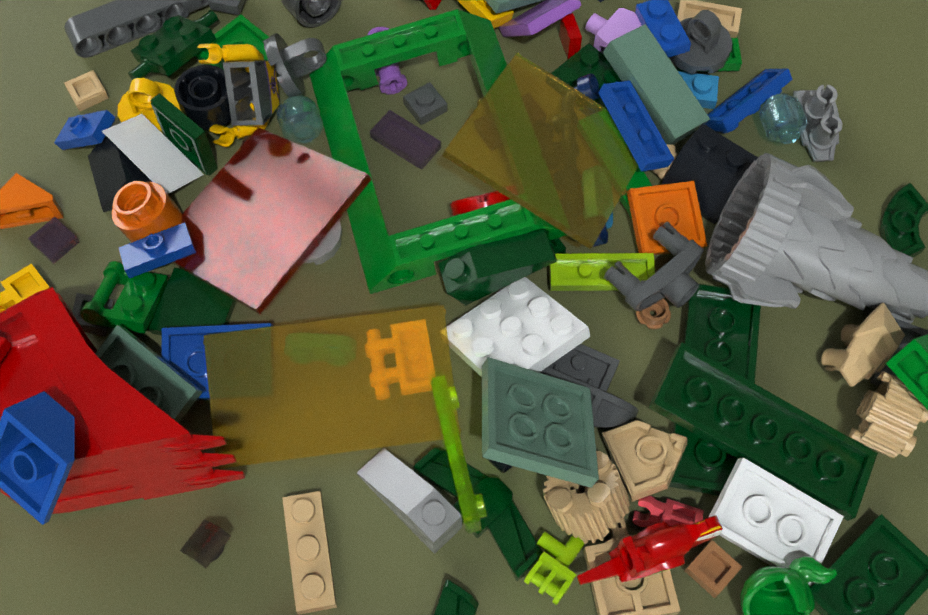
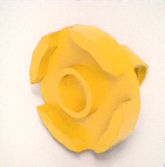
[117,78,181,134]

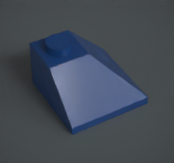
[0,391,75,525]

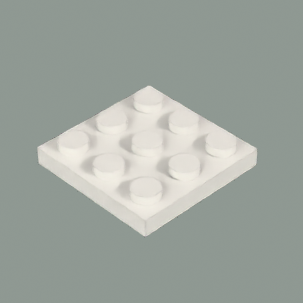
[439,277,591,377]

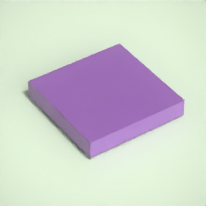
[499,0,581,37]

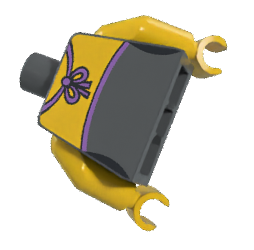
[197,43,280,147]

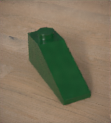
[438,229,557,306]

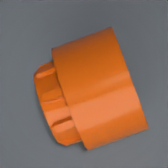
[112,181,182,243]

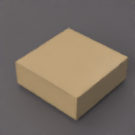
[64,70,109,112]

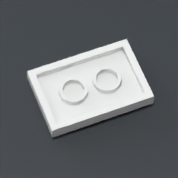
[708,458,844,586]

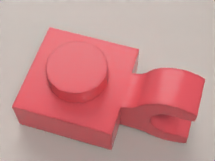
[632,495,704,527]

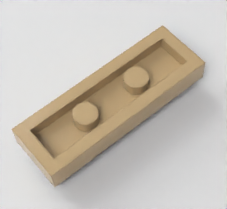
[282,491,337,615]

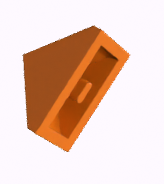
[0,173,63,229]

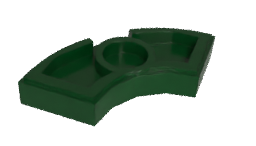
[880,183,928,257]

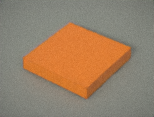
[627,181,708,255]

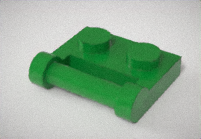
[80,261,168,334]

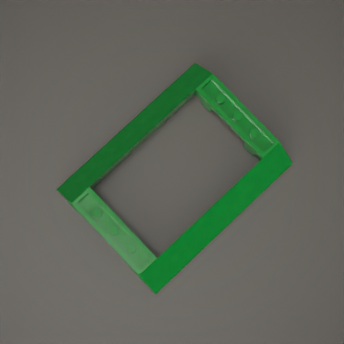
[309,9,569,294]

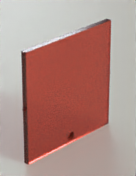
[171,127,372,314]

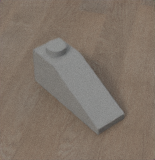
[357,448,462,554]

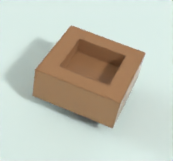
[685,540,742,598]

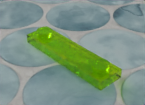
[431,375,487,534]

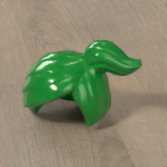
[740,556,838,615]

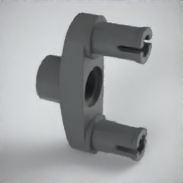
[604,221,704,311]

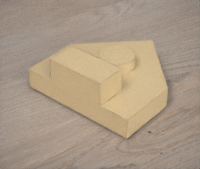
[602,420,687,502]

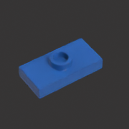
[54,110,115,150]
[119,222,196,278]

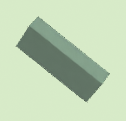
[603,24,710,145]

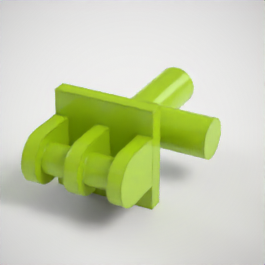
[524,532,585,605]

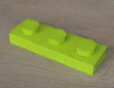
[549,253,655,291]

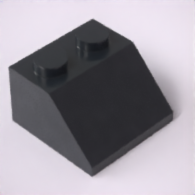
[661,124,758,224]

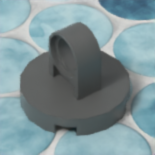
[670,10,732,74]
[263,33,327,98]

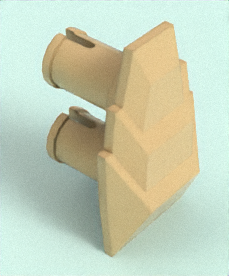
[821,303,905,387]

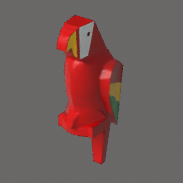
[577,515,723,585]

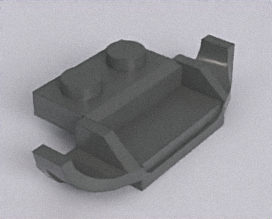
[540,344,639,428]

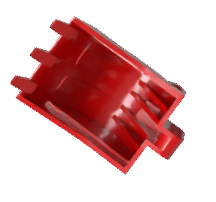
[0,287,246,514]

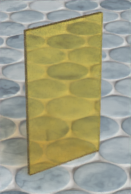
[203,305,462,469]

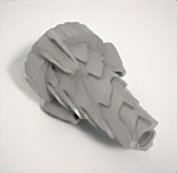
[705,153,928,324]

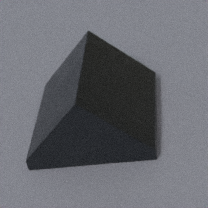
[88,136,152,212]

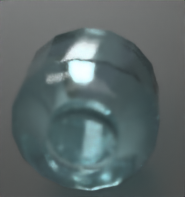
[759,93,808,144]
[277,96,323,144]

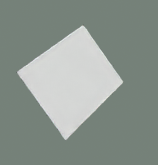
[102,114,204,194]

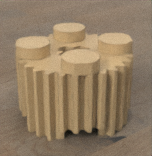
[849,371,928,458]
[543,451,630,544]

